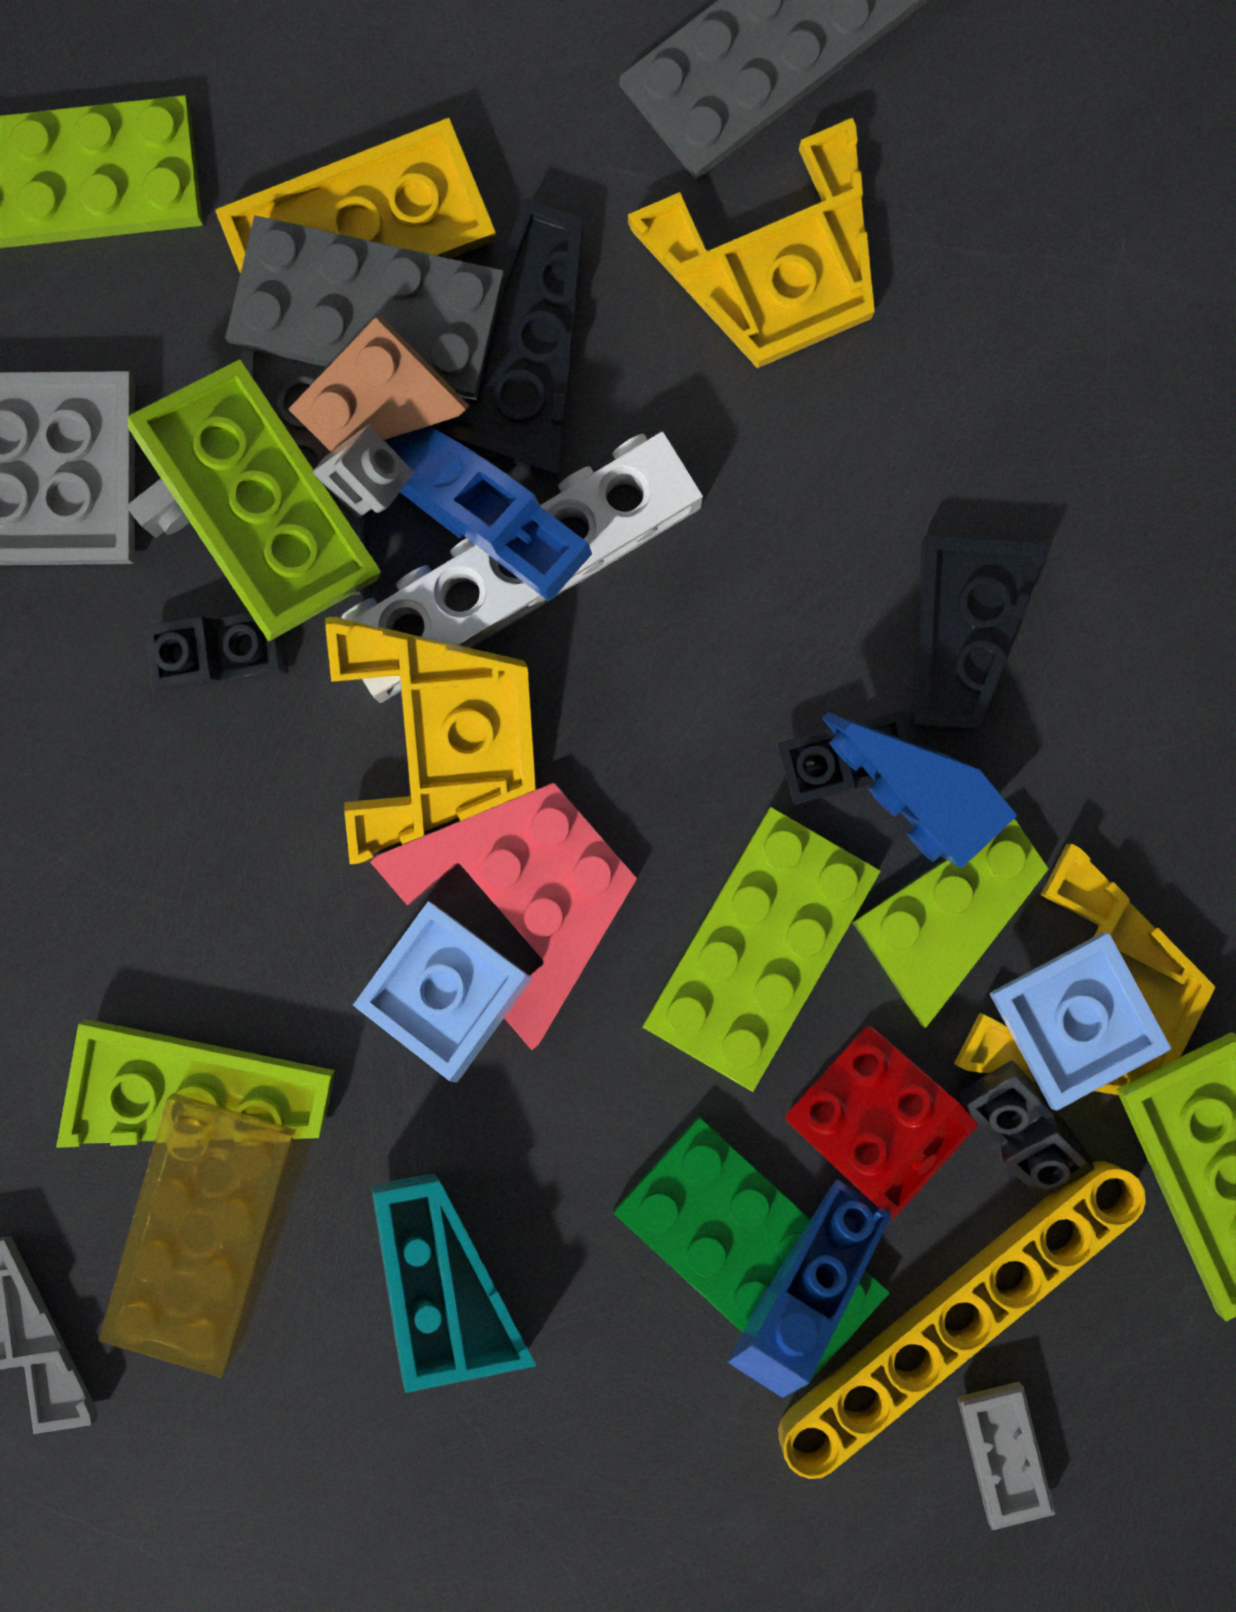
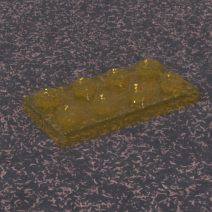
[99,1093,296,1378]

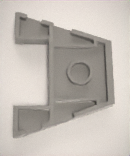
[0,1236,98,1434]

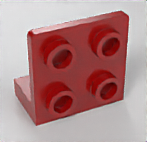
[786,1026,978,1219]

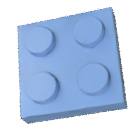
[353,901,533,1083]
[989,933,1171,1111]

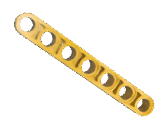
[778,1161,1146,1479]

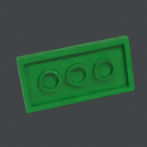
[613,1116,890,1389]

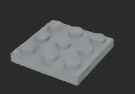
[0,371,135,565]

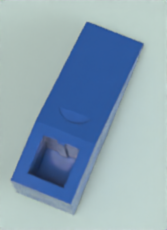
[822,712,1017,868]
[727,1179,892,1398]

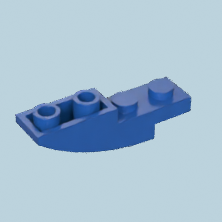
[385,426,592,602]

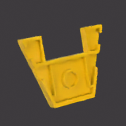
[628,118,875,368]
[325,617,536,864]
[954,844,1215,1095]

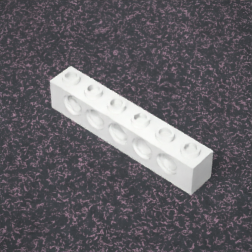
[341,431,703,703]

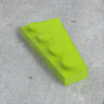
[56,1019,335,1148]

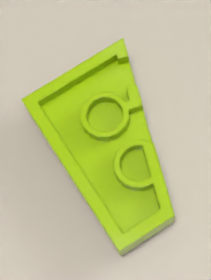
[852,819,1048,1028]

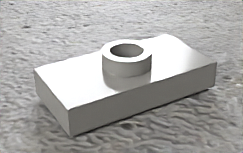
[957,1381,1055,1530]

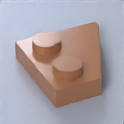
[288,315,469,452]

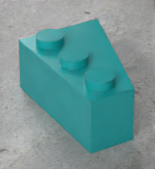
[371,1173,536,1393]

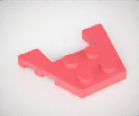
[370,783,637,1050]

